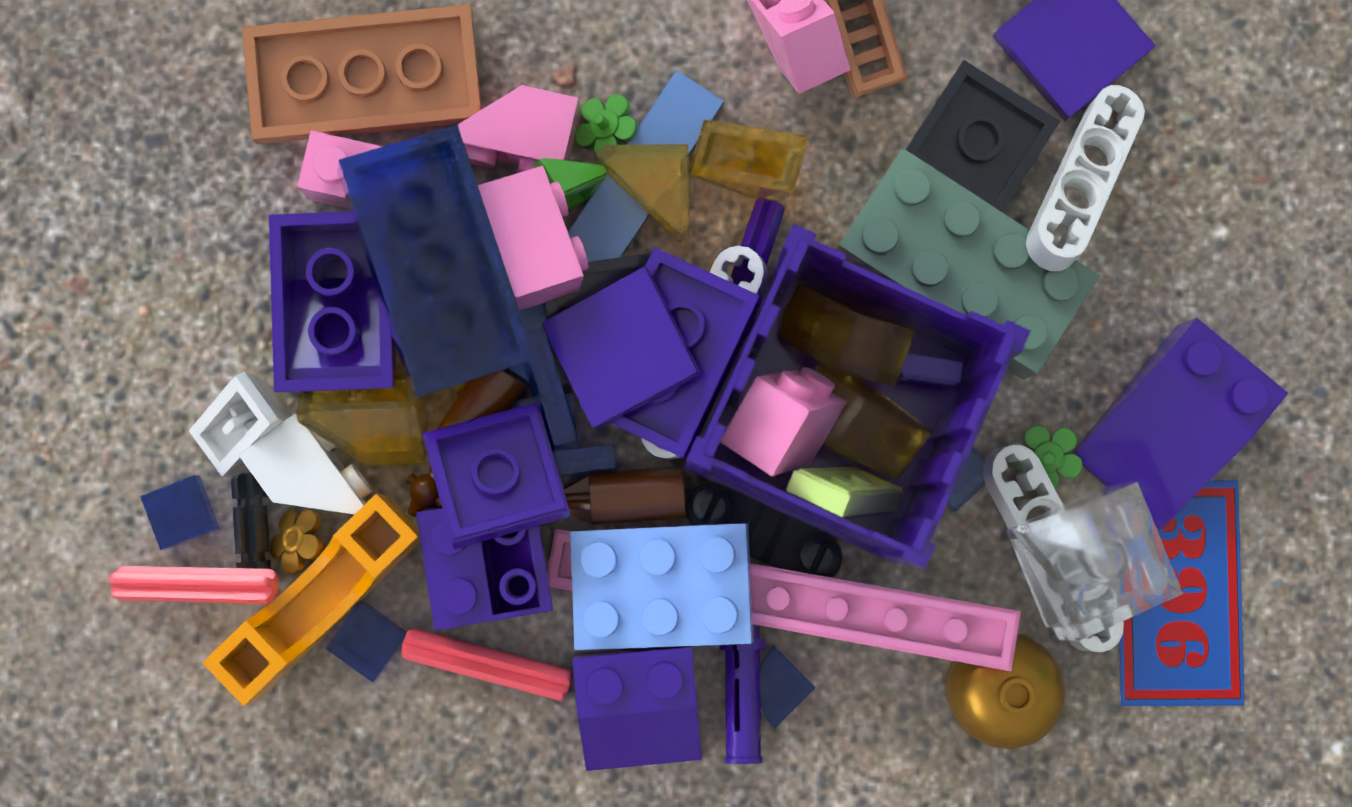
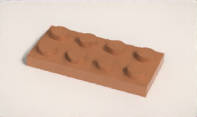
[242,4,482,145]

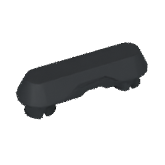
[685,482,843,578]

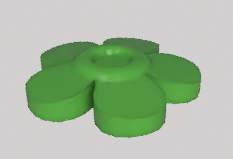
[575,94,638,159]
[1015,425,1082,488]

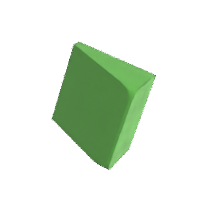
[532,158,608,211]

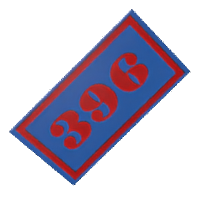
[1116,480,1244,706]

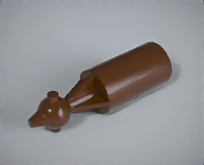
[406,356,528,517]
[540,466,686,526]

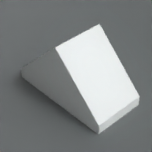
[189,372,291,477]

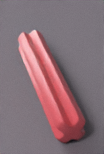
[109,566,280,604]
[401,628,572,701]

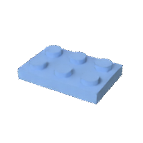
[570,523,754,650]

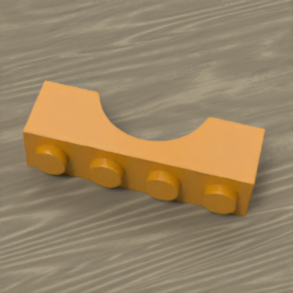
[202,493,421,706]

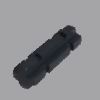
[231,473,271,569]

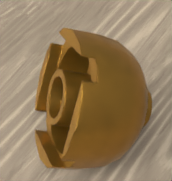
[945,634,1066,750]

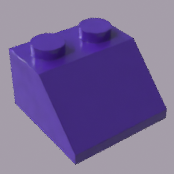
[572,646,702,771]

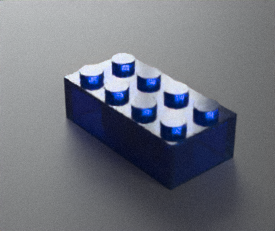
[337,125,535,400]

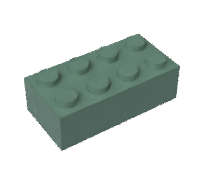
[836,148,1100,380]

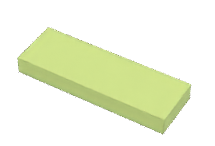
[786,467,905,517]

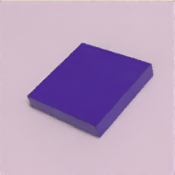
[992,0,1156,122]
[541,267,701,429]
[422,402,570,549]

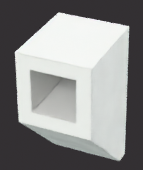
[239,413,373,514]

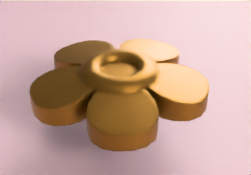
[270,509,323,575]

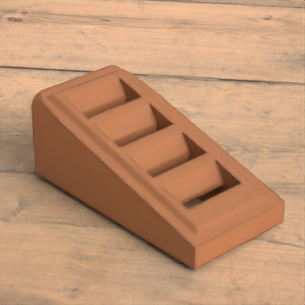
[824,0,908,98]

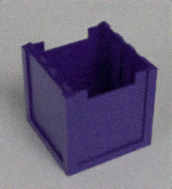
[684,224,1031,569]

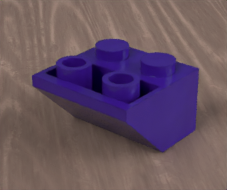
[416,508,553,631]

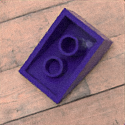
[269,210,400,393]
[1072,318,1288,529]

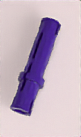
[719,624,766,764]

